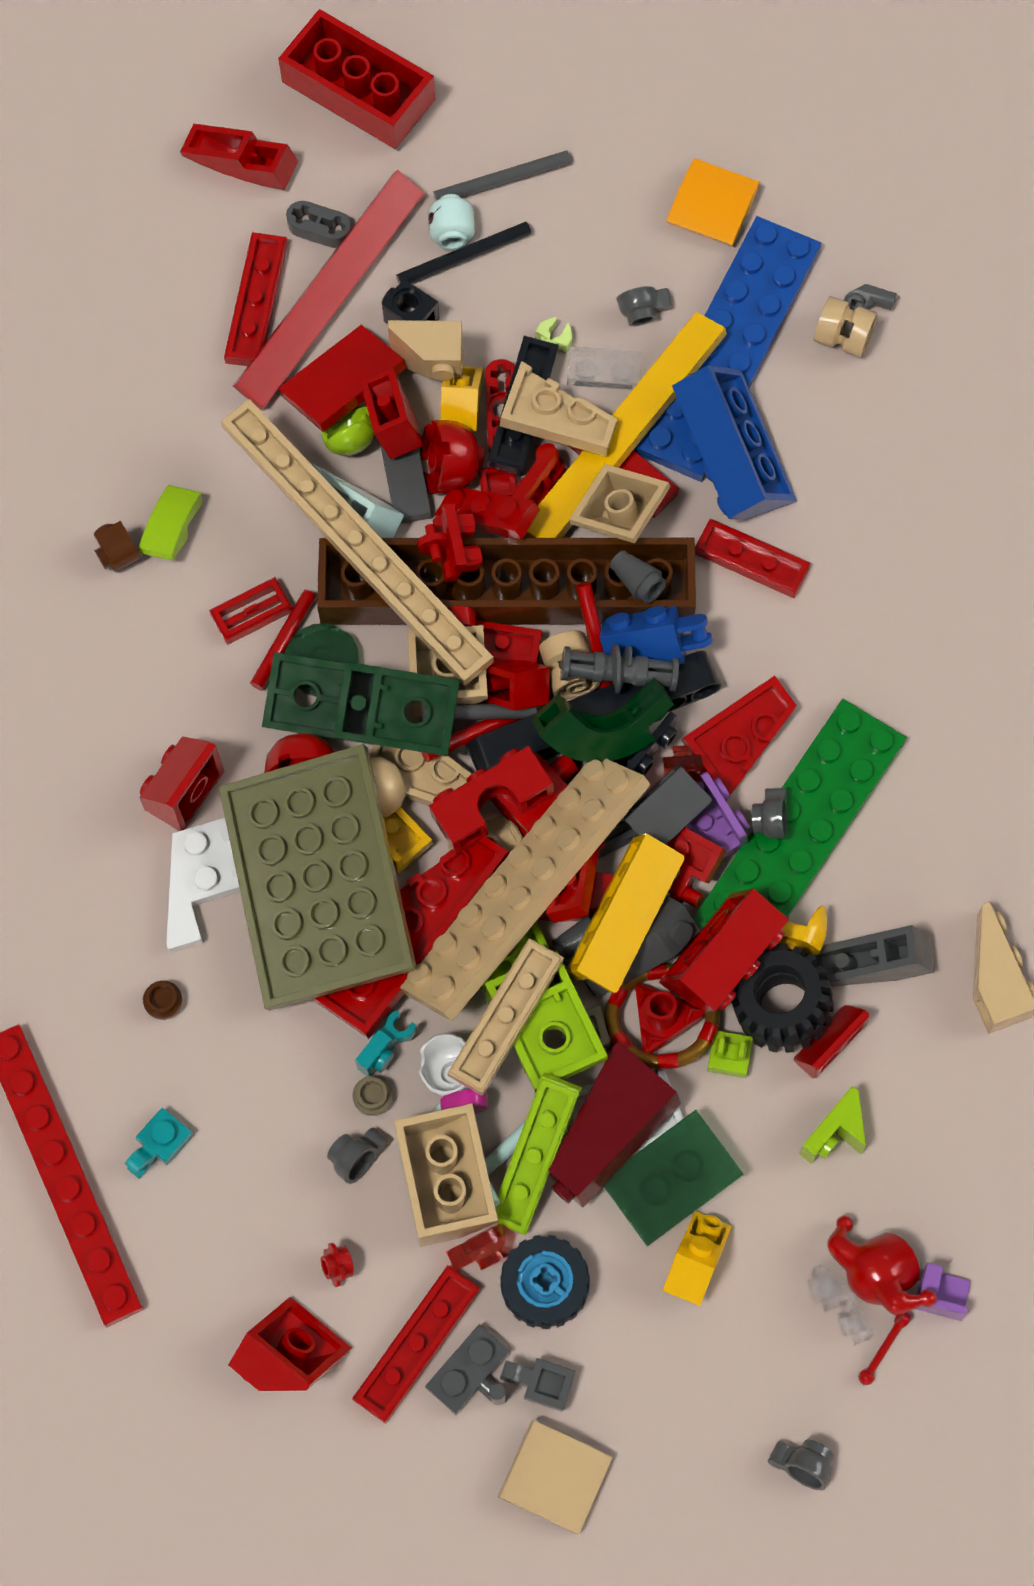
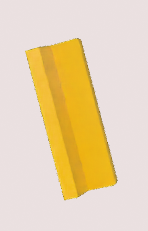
[566,833,684,993]

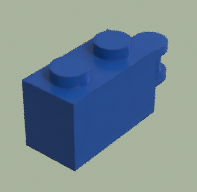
[599,606,713,664]

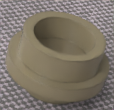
[353,1076,392,1116]

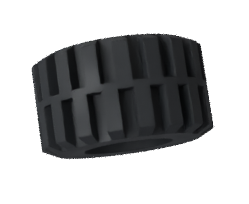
[731,944,834,1053]

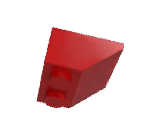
[139,736,225,831]

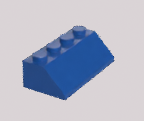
[672,365,797,520]

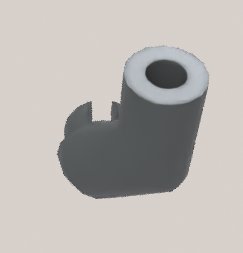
[844,284,897,311]

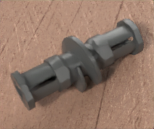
[560,643,679,694]

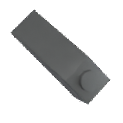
[582,895,701,998]
[805,925,934,987]

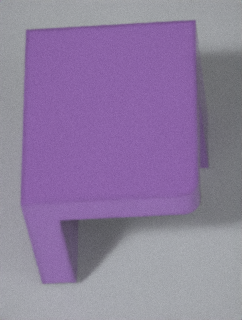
[916,1263,970,1321]

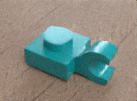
[355,1010,417,1076]
[125,1107,193,1179]

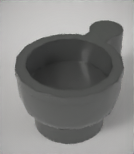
[616,286,673,326]
[752,788,787,840]
[327,1128,389,1184]
[768,1440,834,1491]

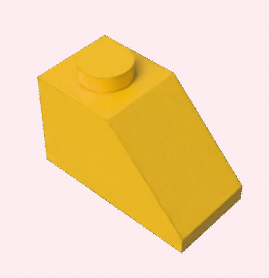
[440,366,483,431]

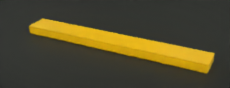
[525,312,727,538]

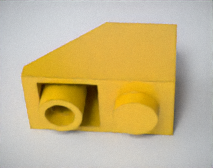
[662,1211,732,1306]

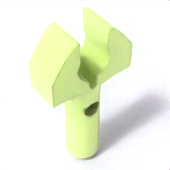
[535,317,572,353]

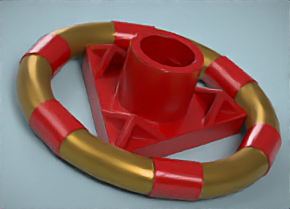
[605,963,720,1070]

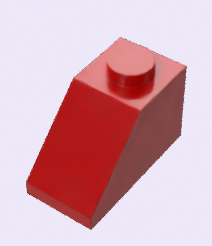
[360,367,424,460]
[483,659,550,711]

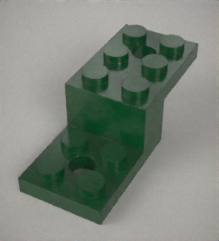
[262,652,460,756]

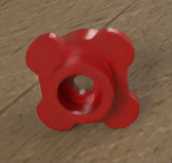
[320,1242,354,1287]

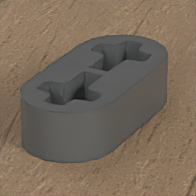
[286,201,351,248]

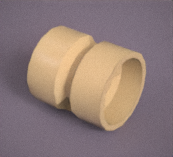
[813,296,878,357]
[539,630,600,699]

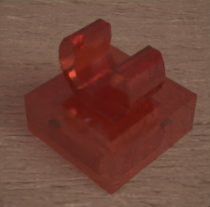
[663,745,703,783]

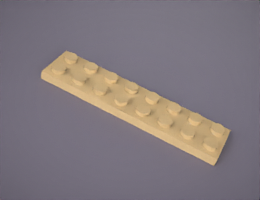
[400,759,651,1022]

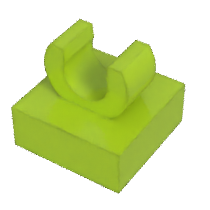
[707,1031,753,1078]

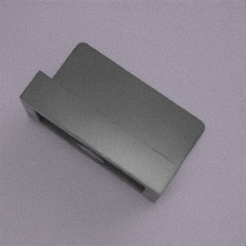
[623,763,712,845]

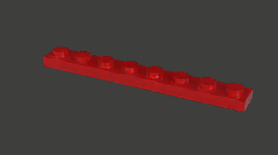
[0,1024,143,1328]

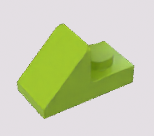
[799,1086,866,1164]

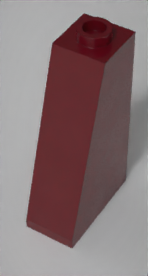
[548,1041,681,1208]

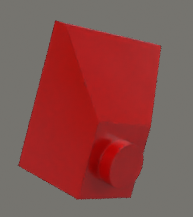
[228,1297,352,1391]

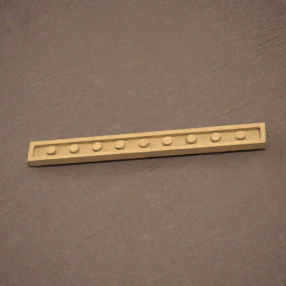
[221,399,494,686]

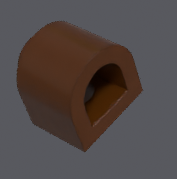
[94,521,141,573]

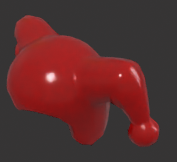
[827,1215,937,1315]

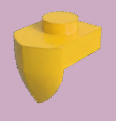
[774,905,827,956]

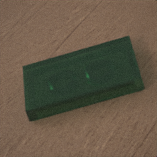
[603,1110,744,1247]

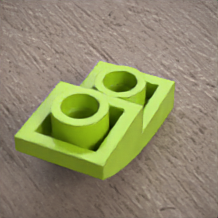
[138,485,203,561]

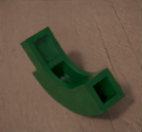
[531,678,674,762]

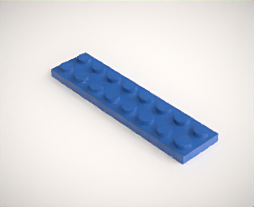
[635,216,822,483]

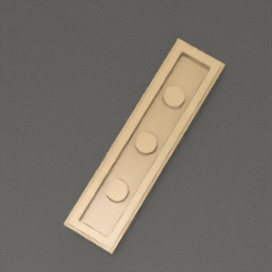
[447,939,564,1096]

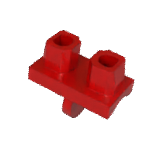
[417,503,483,582]

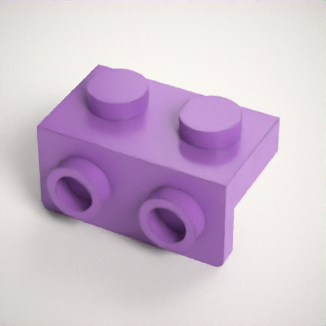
[685,772,750,859]

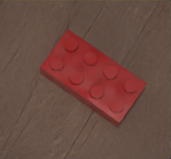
[278,9,436,150]

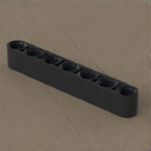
[466,651,722,771]

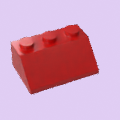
[659,888,789,1012]

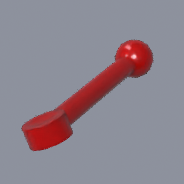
[858,1312,911,1385]

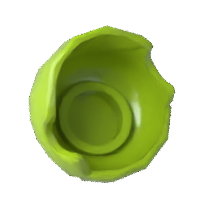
[321,406,375,456]

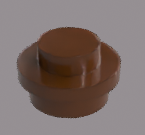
[143,980,183,1020]

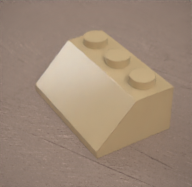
[394,1104,498,1247]

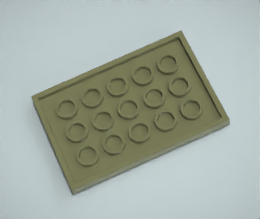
[218,744,417,1011]

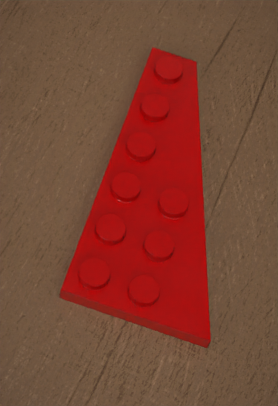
[312,836,509,1039]

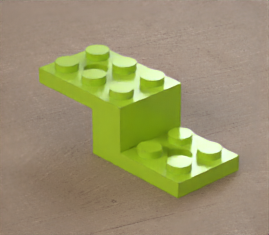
[480,922,608,1093]

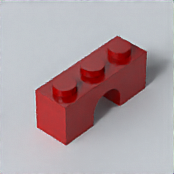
[429,746,554,854]

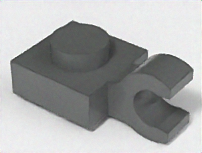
[500,1358,575,1412]

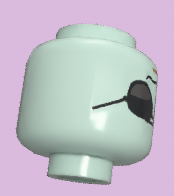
[428,194,475,251]

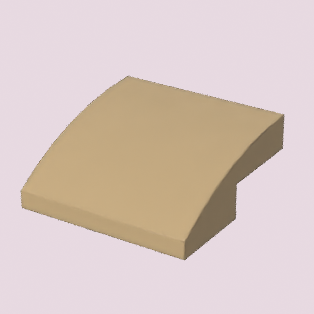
[498,1420,613,1535]

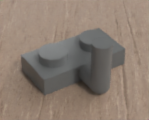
[425,1325,510,1415]

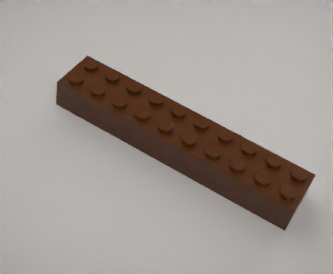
[317,537,696,625]

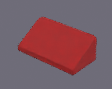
[793,1005,869,1079]

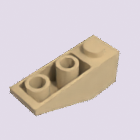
[973,901,1034,1034]

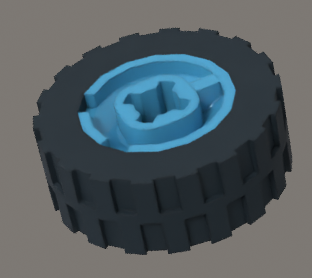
[500,1235,590,1329]

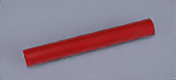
[576,582,613,688]
[250,589,316,690]
[421,719,521,762]

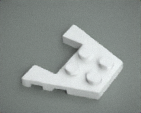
[166,818,240,954]

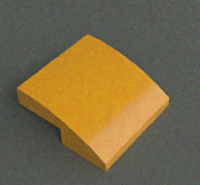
[666,158,760,247]

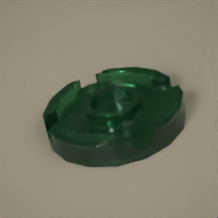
[285,623,359,697]

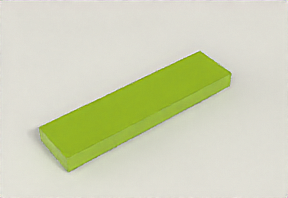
[495,1073,582,1236]

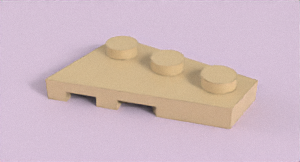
[500,361,617,456]
[369,745,471,806]

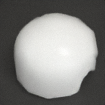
[418,1033,469,1097]

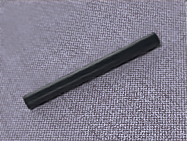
[396,221,531,284]

